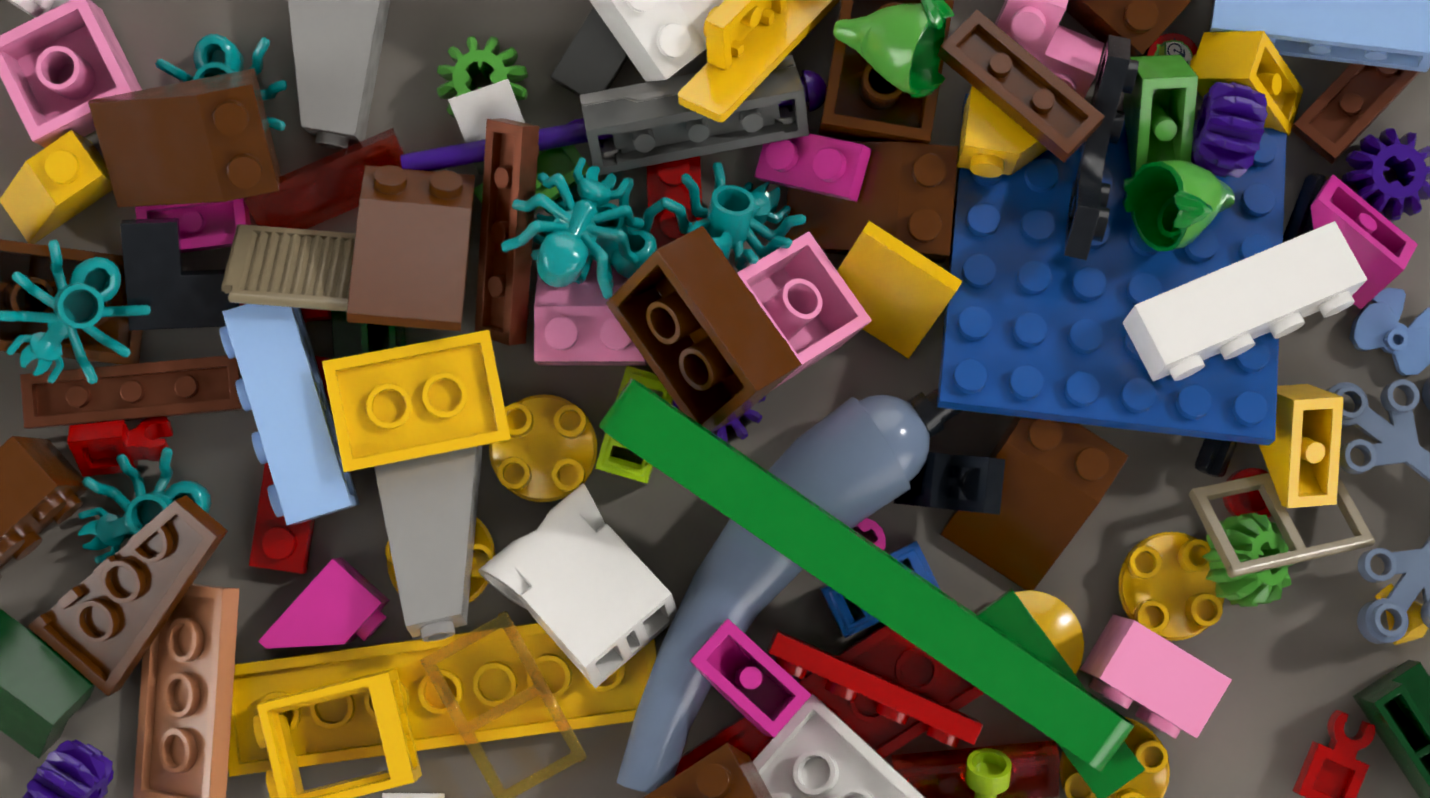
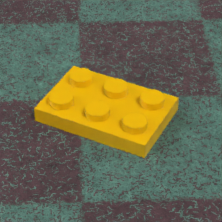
[322,330,511,473]

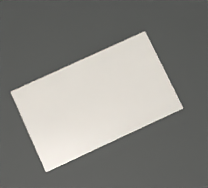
[448,79,525,175]

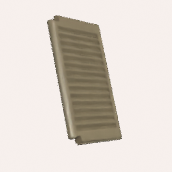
[221,224,355,312]

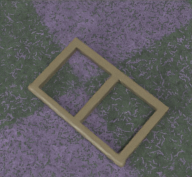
[1188,473,1375,578]

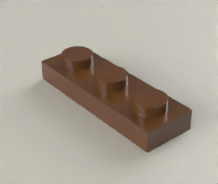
[937,10,1105,163]

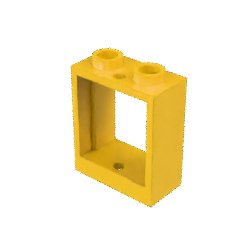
[253,668,422,798]

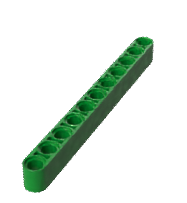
[598,378,1135,772]

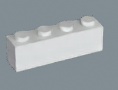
[1123,221,1367,382]

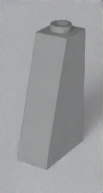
[288,0,390,150]
[374,446,483,642]

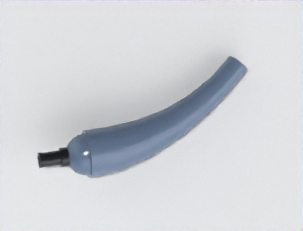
[616,388,963,793]

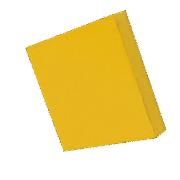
[837,221,962,359]

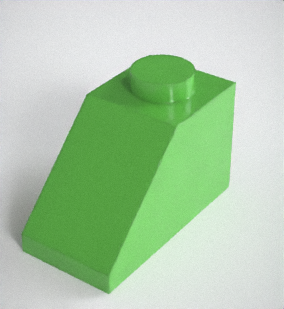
[1123,55,1198,176]

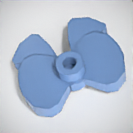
[1349,288,1430,376]

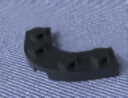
[1064,35,1139,260]

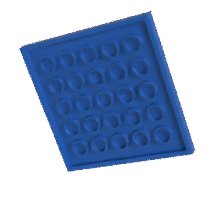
[937,94,1287,446]

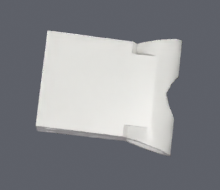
[478,483,677,688]

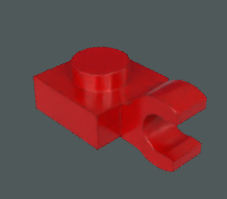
[67,416,173,477]

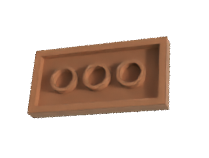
[133,584,240,798]

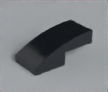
[893,452,1005,515]

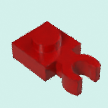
[1292,710,1375,798]

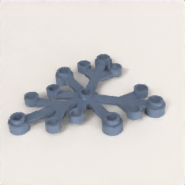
[1326,378,1430,644]

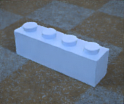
[1209,0,1430,72]
[219,304,360,525]

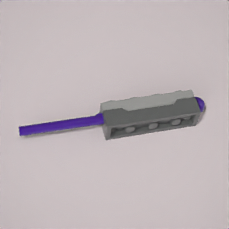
[400,55,827,175]

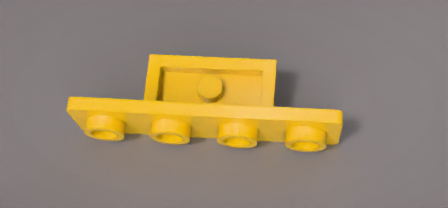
[678,0,840,123]

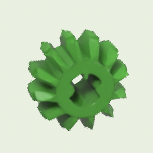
[437,36,528,118]
[1202,513,1296,607]

